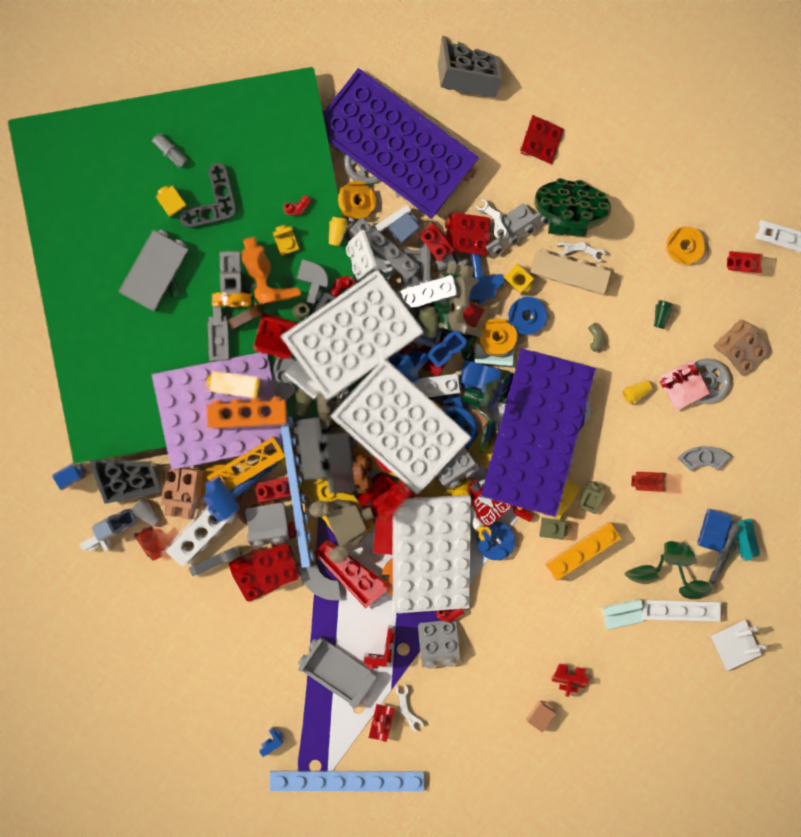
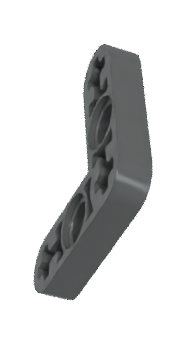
[180,163,235,228]
[188,545,243,577]

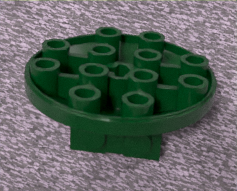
[534,178,612,237]

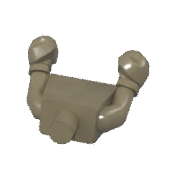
[309,499,374,563]

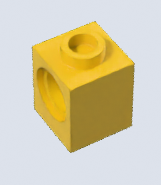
[156,186,186,218]
[504,263,534,294]

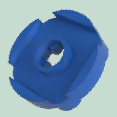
[508,296,547,335]
[476,522,515,560]

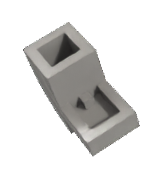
[220,251,241,294]
[297,260,328,305]

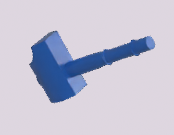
[469,254,504,304]
[203,462,278,522]

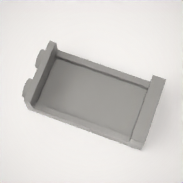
[119,230,188,312]
[297,636,377,709]

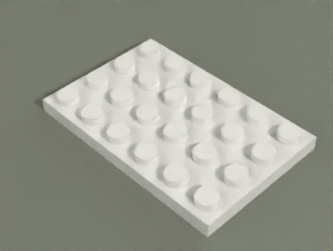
[281,270,423,401]
[331,359,471,494]
[393,495,471,613]

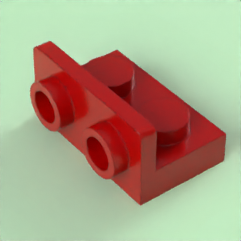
[356,472,395,518]

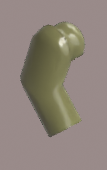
[588,323,605,352]

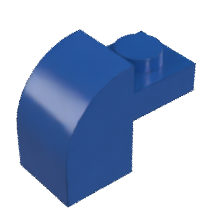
[387,349,429,383]

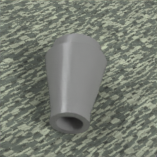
[132,499,160,527]

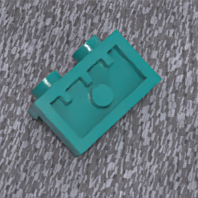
[733,518,760,561]

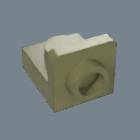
[578,480,605,514]
[539,517,568,540]

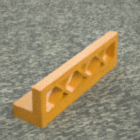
[207,436,285,490]

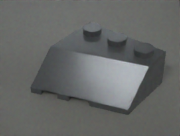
[438,35,502,97]
[294,416,328,479]
[322,433,359,494]
[89,460,161,504]

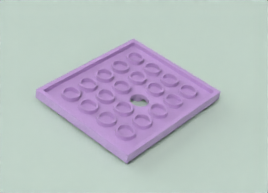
[152,353,284,470]

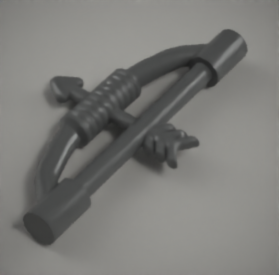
[709,524,739,584]

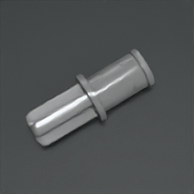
[152,133,187,167]

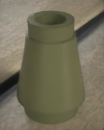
[292,301,312,321]
[419,307,438,337]
[295,387,313,416]

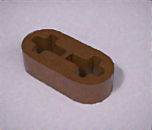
[228,305,263,329]

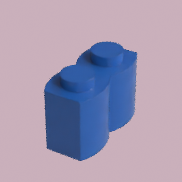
[428,331,466,368]
[458,360,502,392]
[52,463,87,491]
[697,508,734,552]

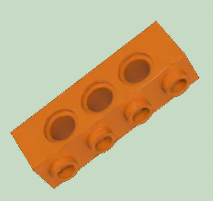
[206,397,288,428]

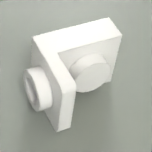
[79,536,112,552]

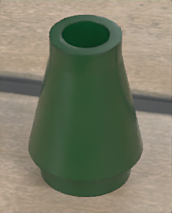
[653,300,674,329]

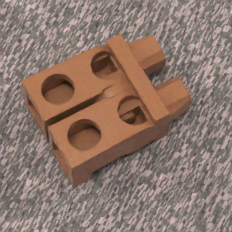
[161,466,206,519]

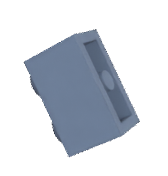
[389,212,419,246]

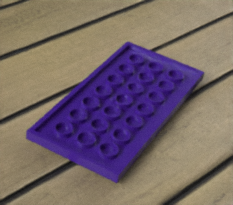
[323,68,479,219]
[481,348,596,517]

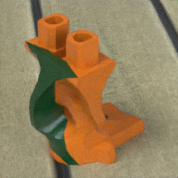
[240,237,301,306]

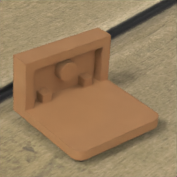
[713,319,770,376]

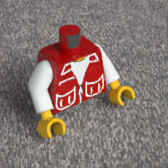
[468,480,522,541]

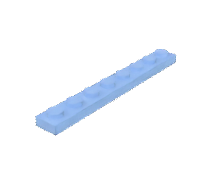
[280,412,314,568]
[270,771,424,792]

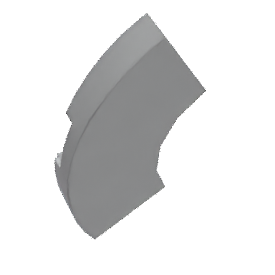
[272,356,297,400]
[677,446,731,471]
[298,564,341,600]

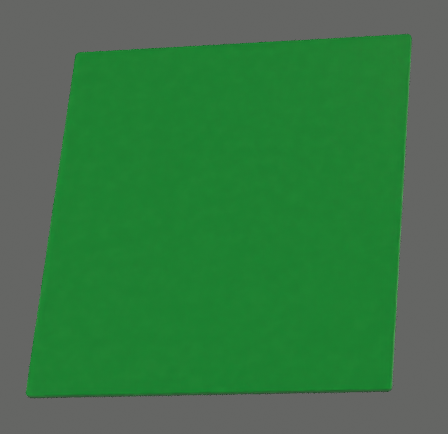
[8,67,368,464]

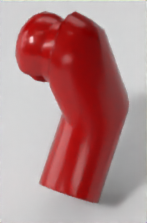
[283,195,312,216]
[330,276,355,298]
[512,506,534,522]
[436,608,465,623]

